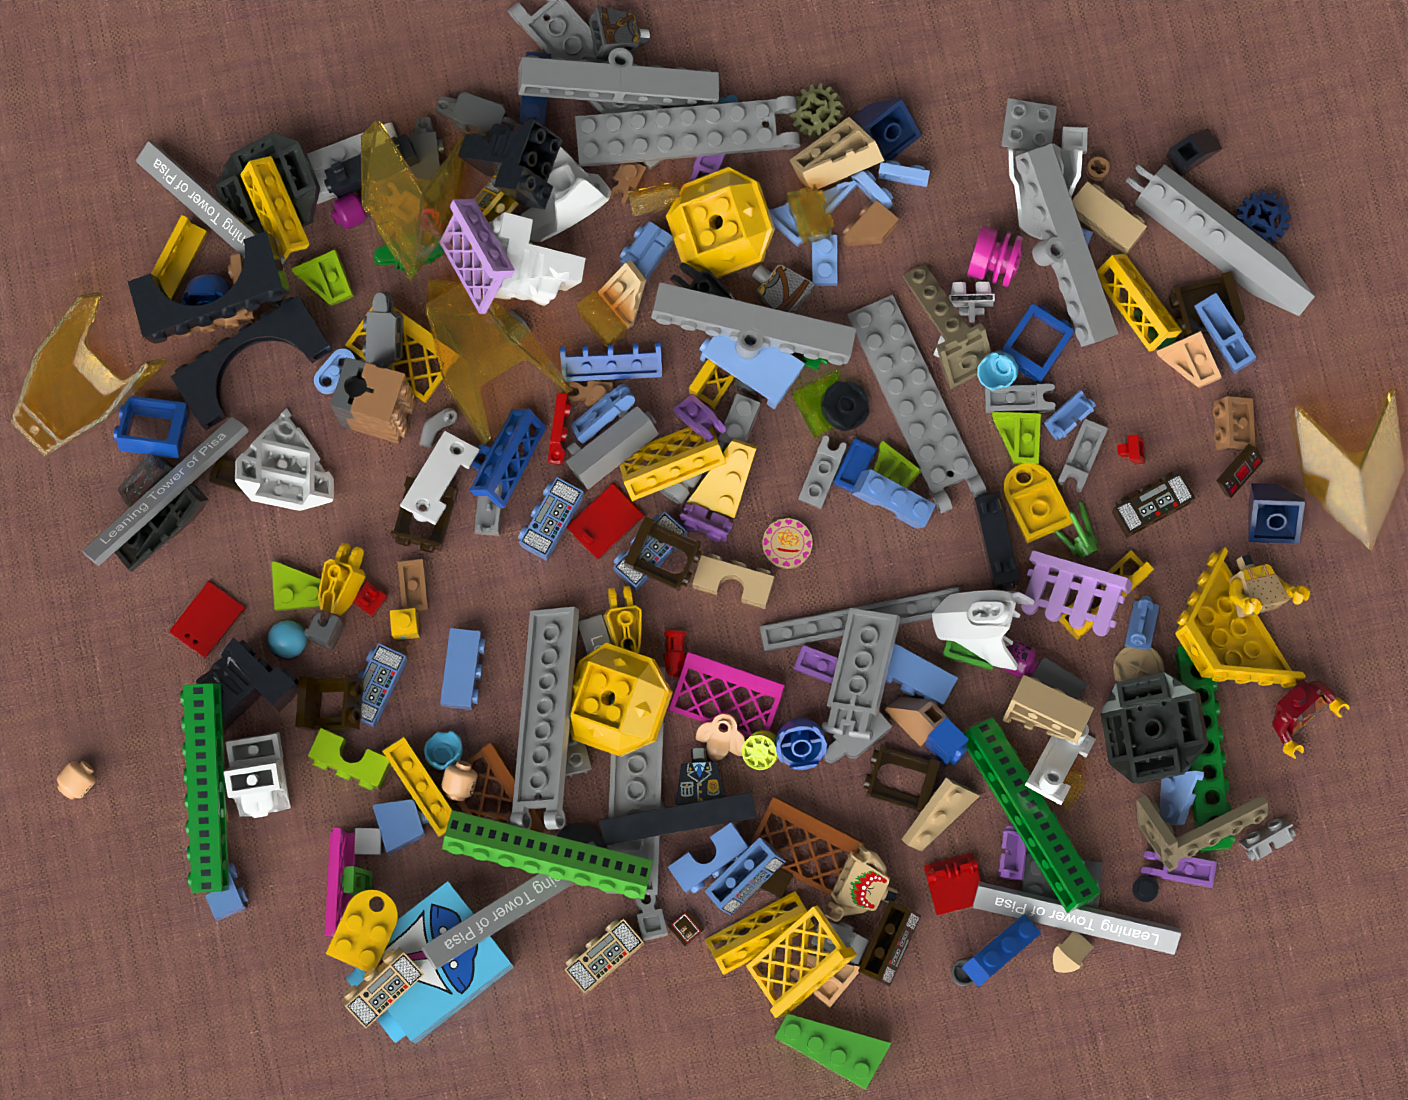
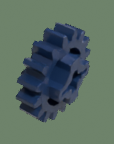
[1236,190,1291,244]

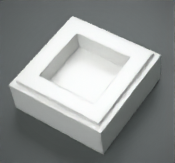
[1061,126,1088,154]
[355,828,382,855]

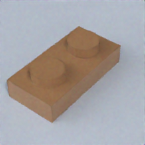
[398,559,429,612]

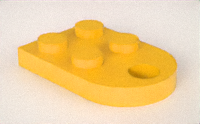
[1004,463,1073,543]
[325,890,398,972]

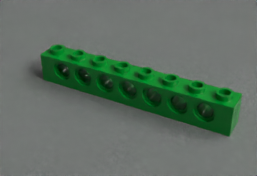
[1175,646,1235,853]

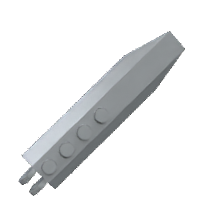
[1126,164,1315,316]

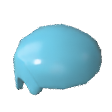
[977,351,1018,390]
[267,620,307,659]
[424,730,463,770]

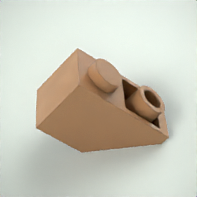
[843,200,899,246]
[885,696,949,747]

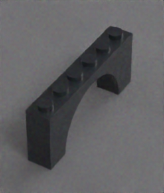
[128,231,290,344]
[170,296,333,431]

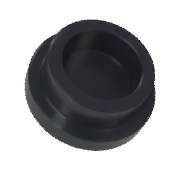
[1132,876,1159,902]

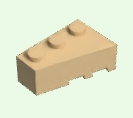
[1002,675,1094,743]

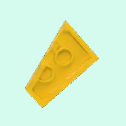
[687,438,757,518]

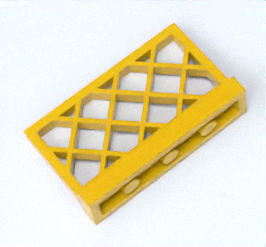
[345,301,462,403]
[619,426,727,501]
[746,905,857,1018]

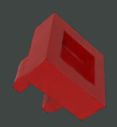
[1117,434,1145,465]
[353,581,388,618]

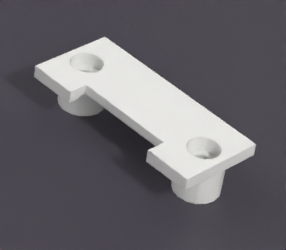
[400,431,479,525]
[1025,724,1096,805]

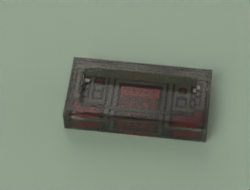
[118,453,164,507]

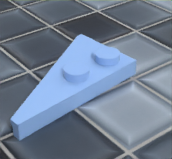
[768,180,857,247]

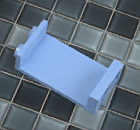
[699,335,805,410]

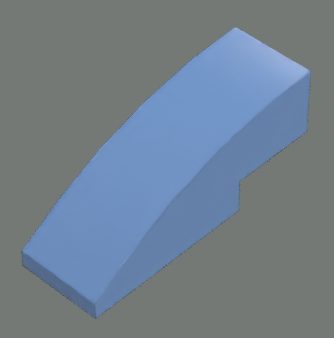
[1194,293,1256,374]

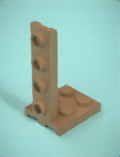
[175,254,260,337]

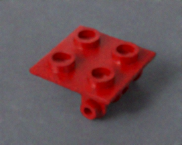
[923,853,981,916]

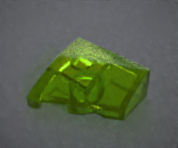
[791,371,839,439]

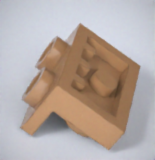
[1213,396,1255,451]

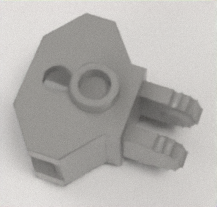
[811,922,869,965]

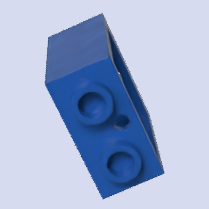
[1001,303,1075,384]
[114,395,189,458]

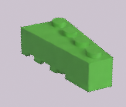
[775,1014,891,1090]

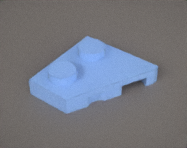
[1159,771,1204,825]

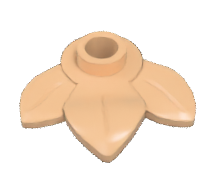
[696,713,745,761]

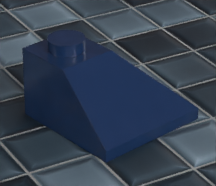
[851,97,922,163]
[1248,483,1305,544]

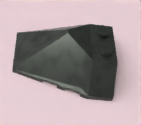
[114,455,209,572]

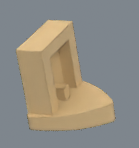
[1053,931,1094,973]

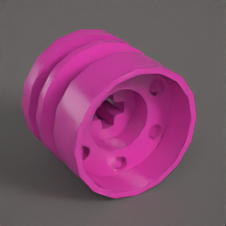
[967,225,1023,287]

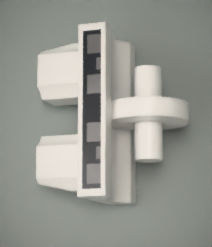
[949,282,995,323]

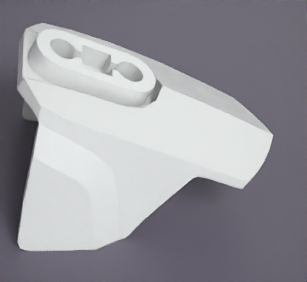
[1009,144,1082,240]
[521,147,611,242]
[932,590,1035,670]

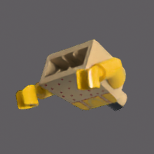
[1229,555,1310,618]

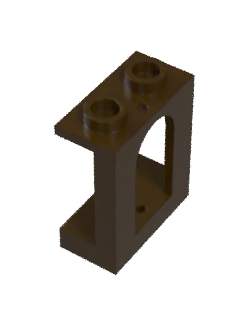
[390,476,457,553]
[624,516,704,591]
[295,675,364,731]
[863,744,940,812]

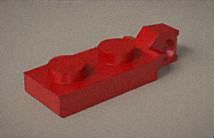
[547,393,571,465]

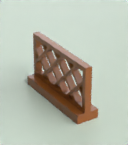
[442,743,548,833]
[749,796,866,895]

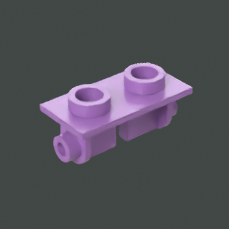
[680,503,733,543]
[998,826,1027,880]

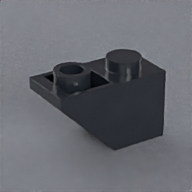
[1167,129,1222,177]

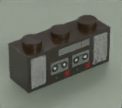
[1112,472,1195,538]
[858,900,921,987]

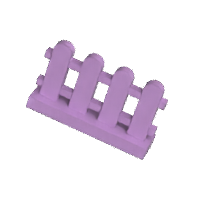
[1021,551,1133,636]

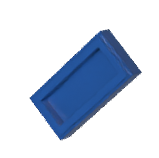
[833,438,877,492]

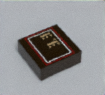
[668,910,704,947]

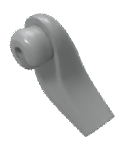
[419,408,458,448]

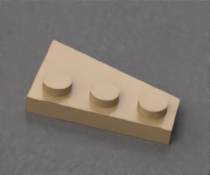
[901,778,980,851]

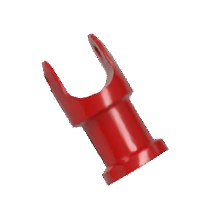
[663,631,687,677]

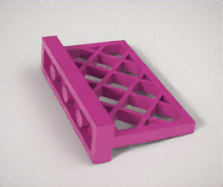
[669,652,786,738]
[325,827,356,936]

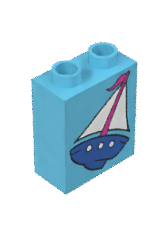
[346,881,514,1044]

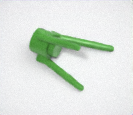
[1054,502,1098,559]

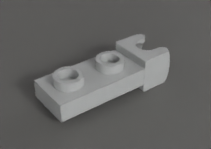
[984,384,1056,413]
[1058,419,1108,493]
[798,435,848,509]

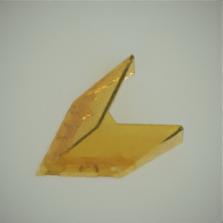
[361,120,465,282]
[1289,389,1405,553]

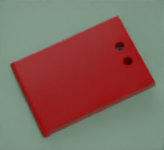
[566,483,645,560]
[169,581,246,659]

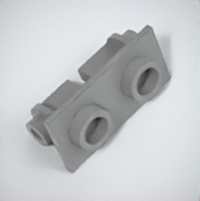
[1240,818,1296,861]

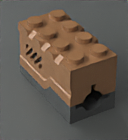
[331,357,417,444]

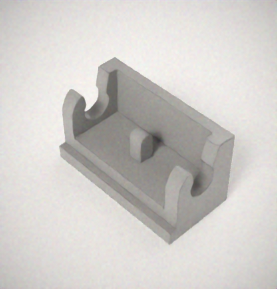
[474,482,503,536]

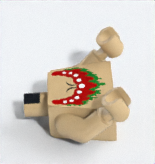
[825,844,898,922]

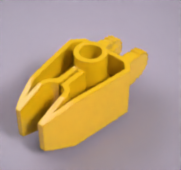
[318,543,366,616]
[603,586,642,653]

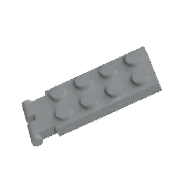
[822,608,900,740]

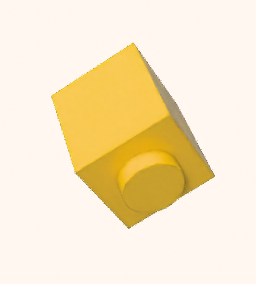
[390,608,420,641]

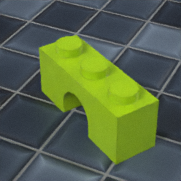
[308,728,391,791]

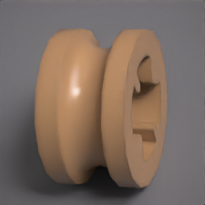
[1086,157,1110,181]

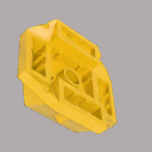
[666,167,775,279]
[569,643,673,757]

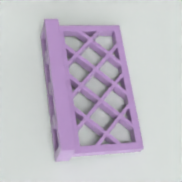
[439,199,515,314]

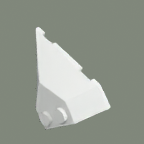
[235,408,334,511]

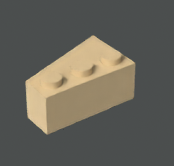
[790,117,884,192]

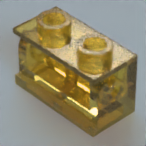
[787,184,834,245]
[576,289,628,348]

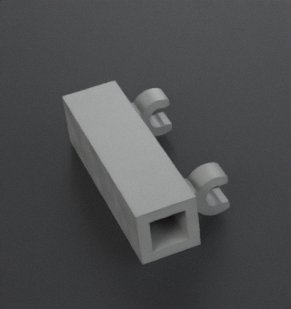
[566,406,659,490]

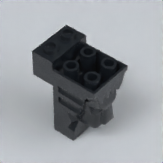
[458,118,563,209]
[196,637,299,732]

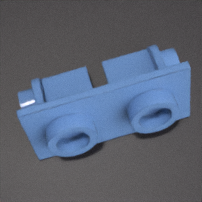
[1044,390,1096,440]
[1125,596,1159,651]

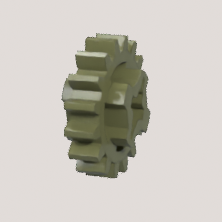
[790,84,844,138]

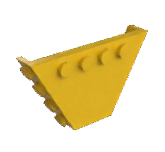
[1175,547,1306,688]

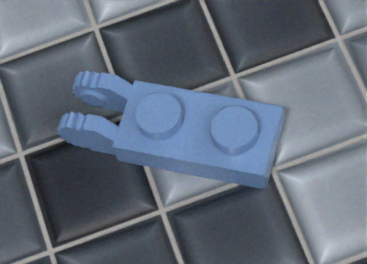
[571,384,635,444]

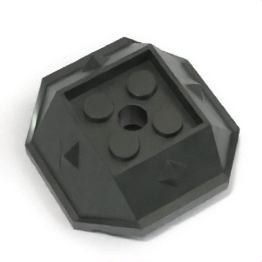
[215,132,320,234]
[1101,672,1208,784]

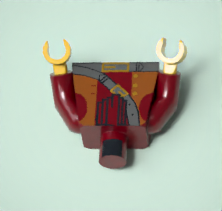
[1272,680,1350,759]

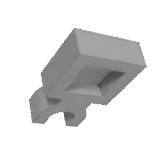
[636,895,668,941]

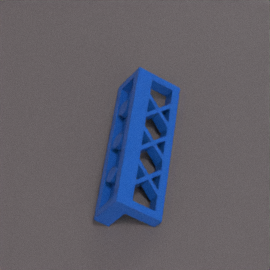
[469,409,546,508]

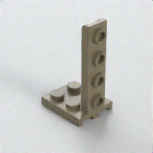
[903,264,991,389]
[1137,795,1268,872]

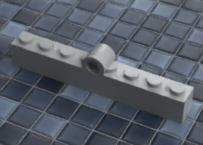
[518,48,719,107]
[1015,144,1118,347]
[651,282,856,365]

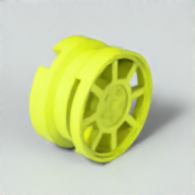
[742,730,778,770]

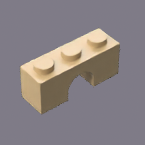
[692,554,774,609]

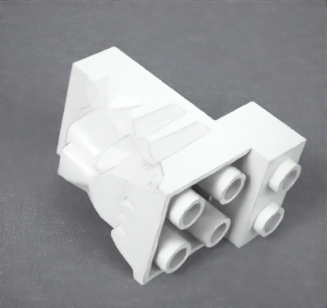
[489,212,586,306]
[224,732,291,818]

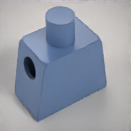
[372,799,429,854]

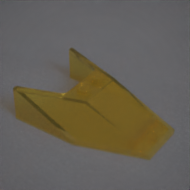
[425,282,572,445]
[10,292,167,456]

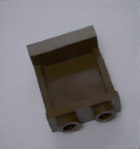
[1169,271,1245,339]

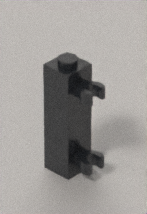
[324,134,420,198]
[973,492,1020,591]

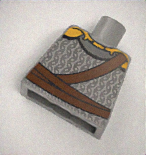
[752,264,814,314]

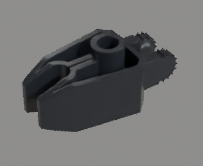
[670,262,735,300]

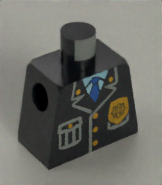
[676,748,724,805]

